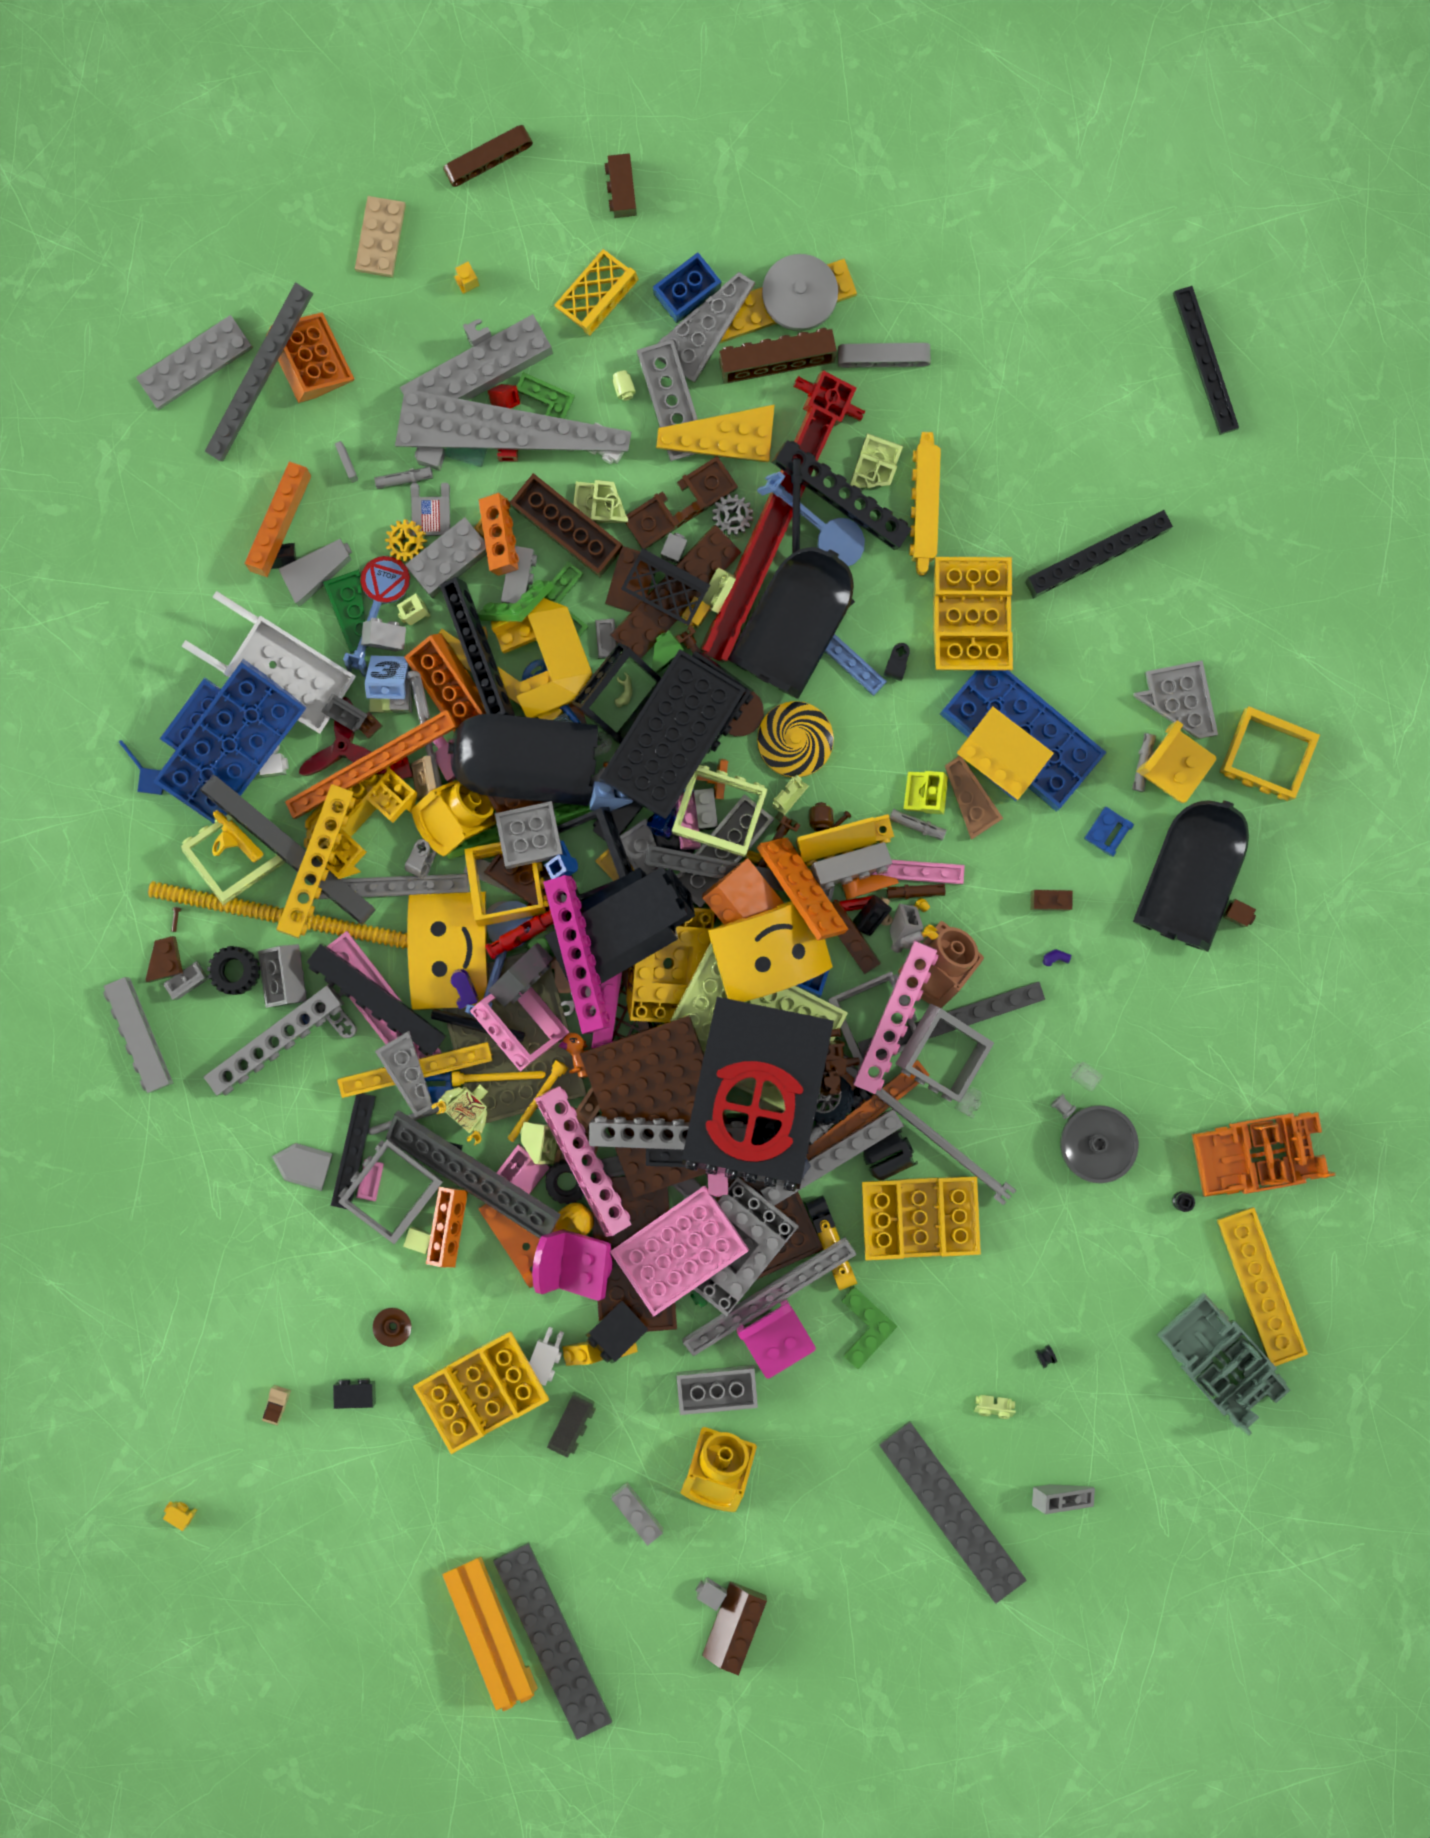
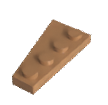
[945,756,1003,840]

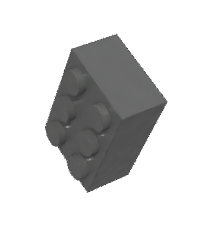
[488,942,553,1007]

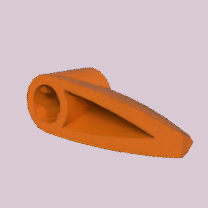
[842,875,899,900]

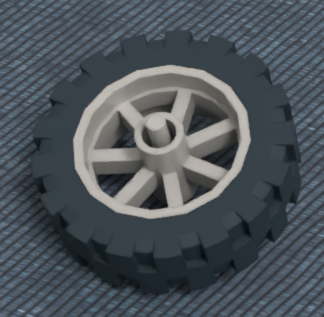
[814,1076,854,1125]

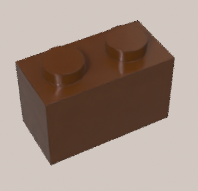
[1030,890,1073,911]

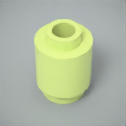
[612,370,636,401]

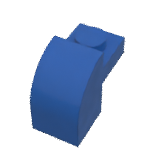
[544,840,578,879]

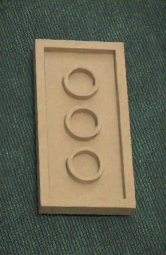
[355,196,406,278]

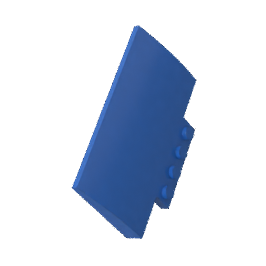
[153,659,307,823]
[940,670,1107,812]

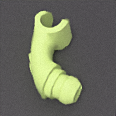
[614,672,633,708]

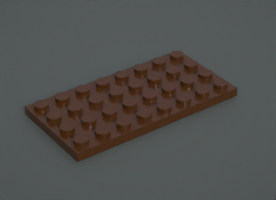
[591,1176,677,1332]

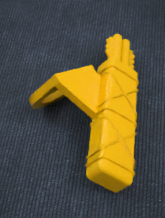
[212,810,264,862]

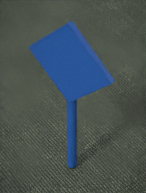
[119,740,163,795]

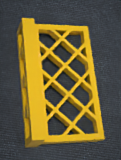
[554,249,639,336]

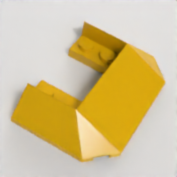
[491,598,593,718]
[304,767,417,879]

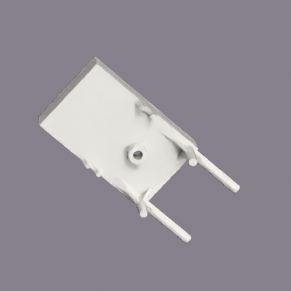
[181,591,356,734]

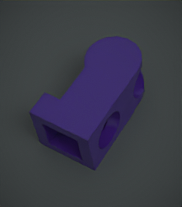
[451,969,479,1009]

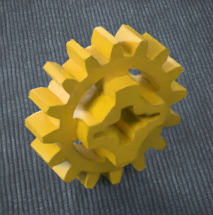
[385,519,427,562]

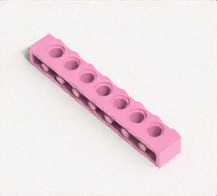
[853,940,939,1094]
[535,1086,632,1237]

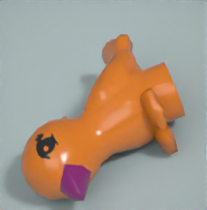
[558,1033,588,1078]

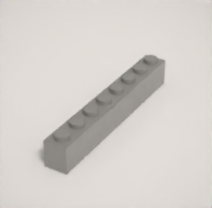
[760,1109,904,1206]

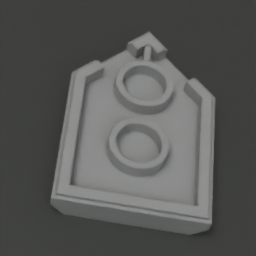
[272,1143,333,1191]

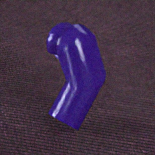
[1043,949,1072,967]

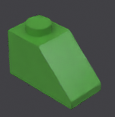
[652,632,684,674]

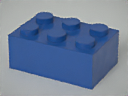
[653,252,721,323]

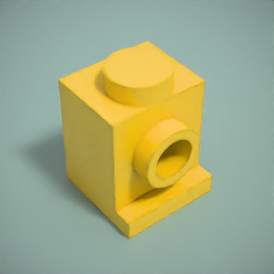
[454,261,480,294]
[874,814,894,844]
[163,1501,197,1531]

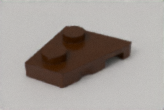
[146,936,183,983]

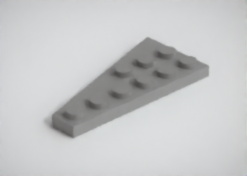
[657,272,755,383]

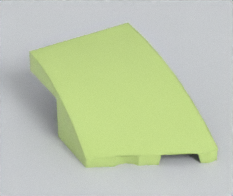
[850,433,903,488]
[573,480,628,523]

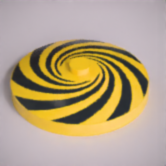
[757,701,834,778]

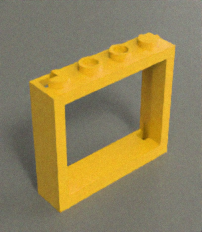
[1220,707,1320,801]
[464,842,549,927]

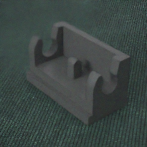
[321,694,368,732]

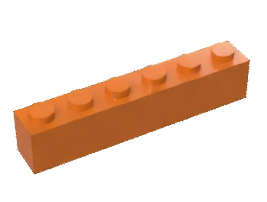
[245,461,311,577]

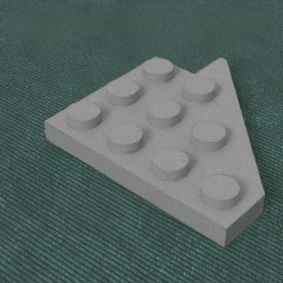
[1133,660,1218,739]

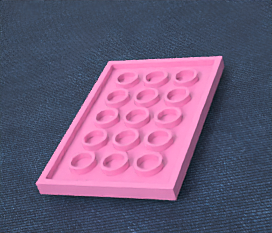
[610,1185,749,1317]

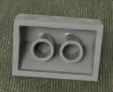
[258,944,307,1008]

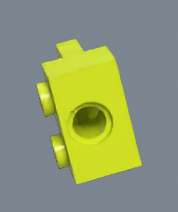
[904,771,948,815]

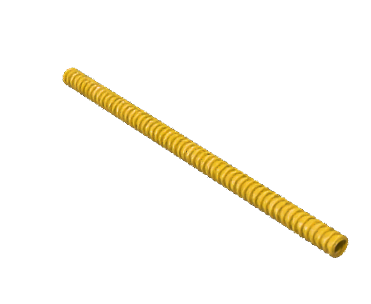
[148,881,408,950]

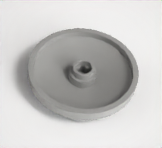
[762,254,838,331]

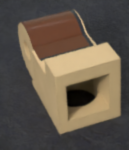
[262,1385,291,1426]

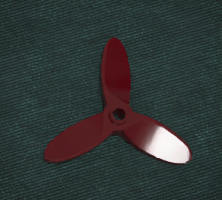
[299,697,387,776]

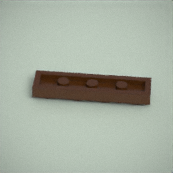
[832,900,881,974]

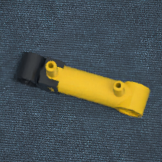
[805,1195,857,1291]

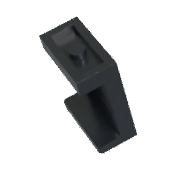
[585,1301,649,1364]

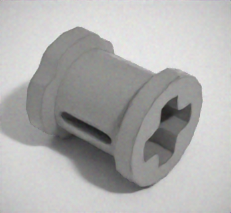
[1051,1094,1076,1119]

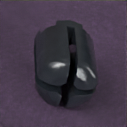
[863,1129,918,1180]

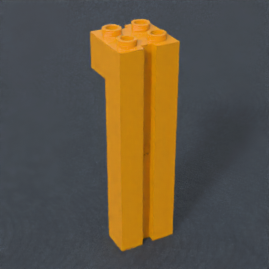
[442,1557,538,1711]

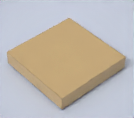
[411,756,436,801]

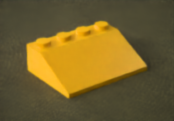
[957,706,1054,800]
[795,817,876,866]

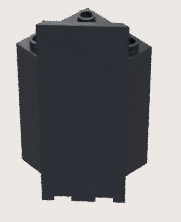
[545,867,695,984]

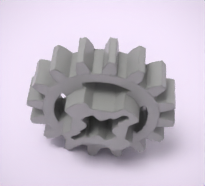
[712,494,753,537]

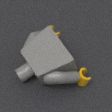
[890,898,939,953]

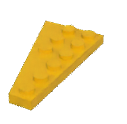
[656,404,775,463]

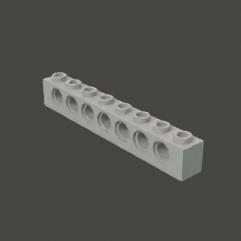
[204,985,345,1096]
[589,1116,747,1150]

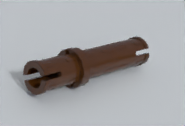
[887,884,946,900]

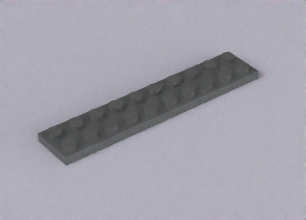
[385,1110,561,1238]
[879,1421,1027,1604]
[493,1542,612,1740]

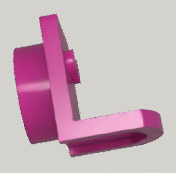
[532,1229,612,1301]
[737,1298,816,1379]

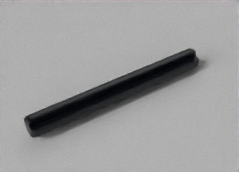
[431,1009,525,1042]

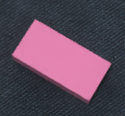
[356,1159,384,1201]

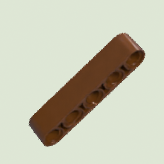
[443,125,533,187]

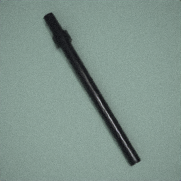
[791,458,803,554]

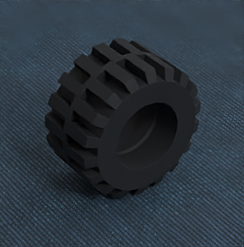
[207,946,260,995]

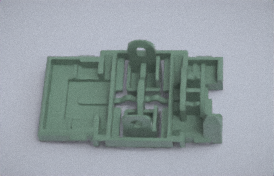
[1156,1293,1291,1436]

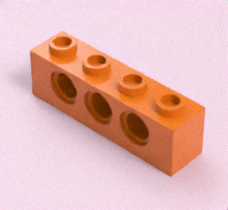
[478,493,519,576]
[426,1187,468,1268]

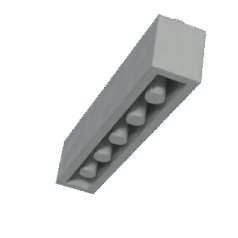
[103,977,174,1093]

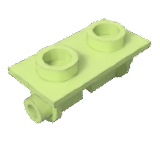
[772,775,809,815]
[974,1395,1016,1419]

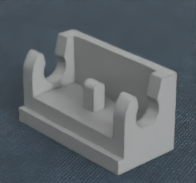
[463,319,492,347]
[163,961,209,1000]

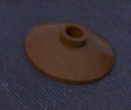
[373,1308,412,1347]

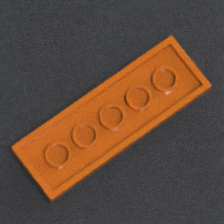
[757,837,848,941]

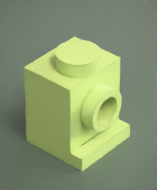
[397,594,431,626]

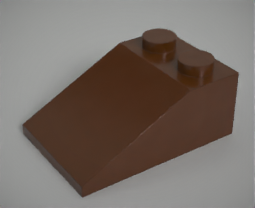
[605,546,657,613]

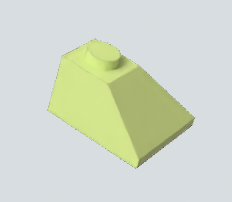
[520,1122,558,1165]

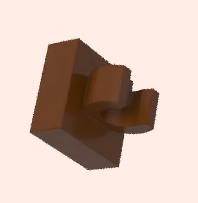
[359,712,383,739]

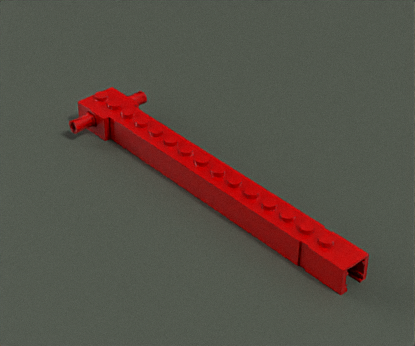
[700,370,865,663]

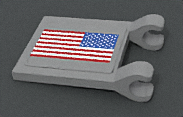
[410,483,450,536]

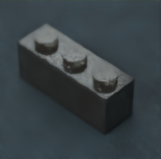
[547,1391,596,1458]

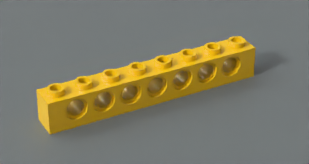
[276,784,356,939]

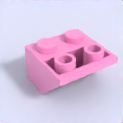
[496,1144,550,1194]

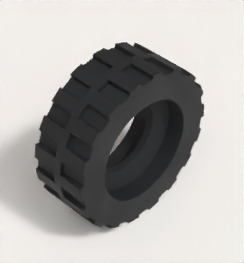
[545,1159,584,1204]

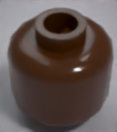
[809,802,834,832]

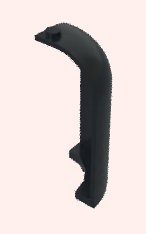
[728,547,854,699]
[448,714,598,806]
[1133,800,1249,952]

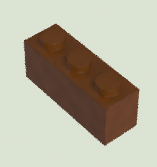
[605,153,637,218]

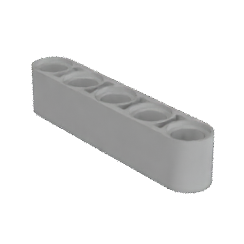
[838,343,931,368]

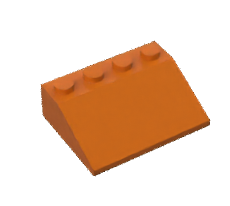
[266,312,354,403]
[702,858,784,924]

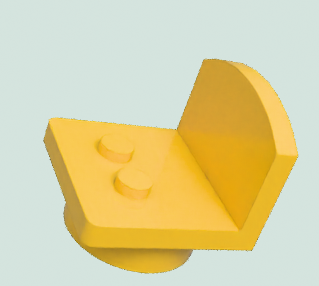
[1136,720,1216,804]
[411,780,497,856]
[681,1427,757,1512]

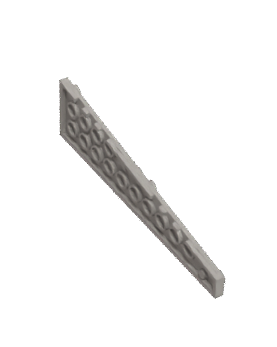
[395,389,632,452]

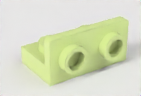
[702,568,736,613]

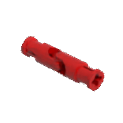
[485,909,554,960]

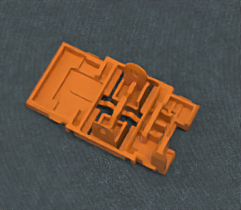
[1192,1112,1336,1197]

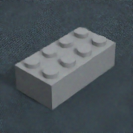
[405,517,487,598]
[677,1365,758,1415]

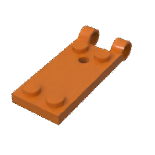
[479,1204,540,1288]

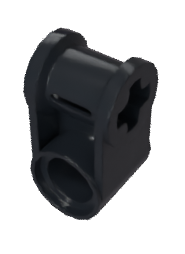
[884,642,910,681]

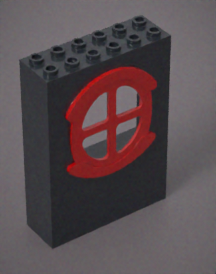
[682,997,834,1192]

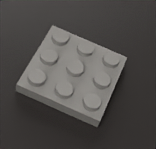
[495,801,563,869]

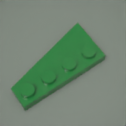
[323,569,368,654]

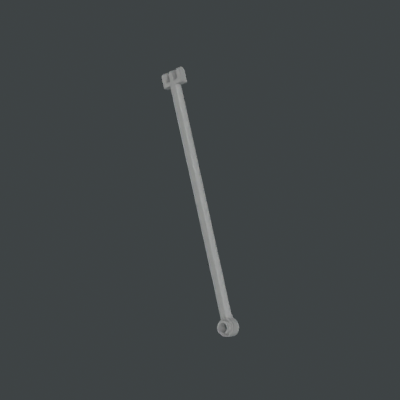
[843,1054,1016,1205]

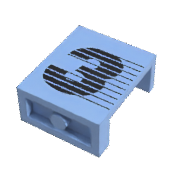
[365,655,410,699]

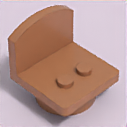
[898,921,984,1008]

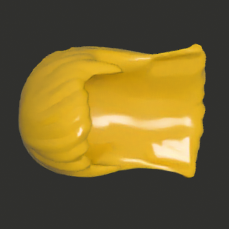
[552,1203,594,1235]

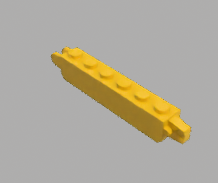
[909,432,941,576]

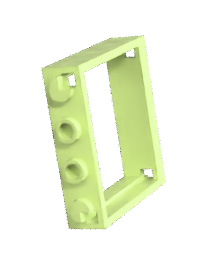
[672,765,767,858]
[181,815,286,905]

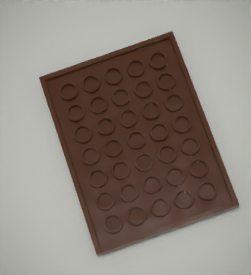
[580,1015,732,1198]

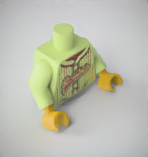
[431,1085,488,1146]

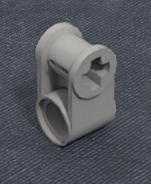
[405,839,437,878]

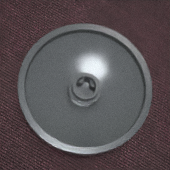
[1060,1105,1139,1183]

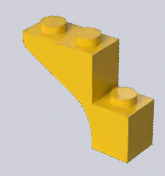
[562,1342,638,1366]

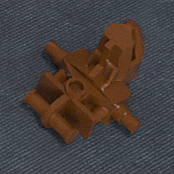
[820,1028,860,1096]

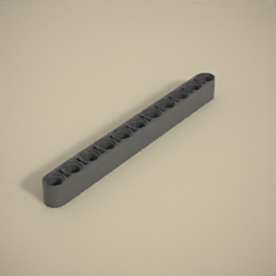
[200,775,376,925]

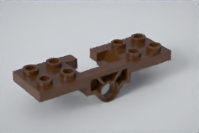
[625,456,738,549]

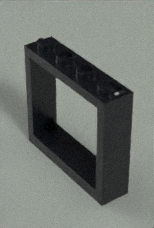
[571,642,661,744]
[692,650,754,754]
[557,807,632,901]

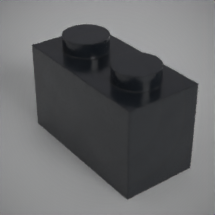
[333,1378,376,1409]

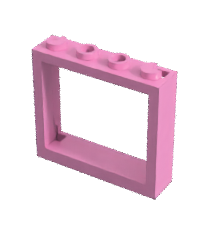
[470,987,569,1071]

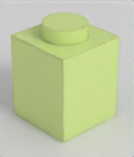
[403,1227,431,1254]

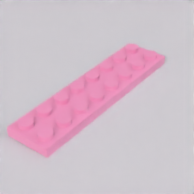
[327,931,442,1059]

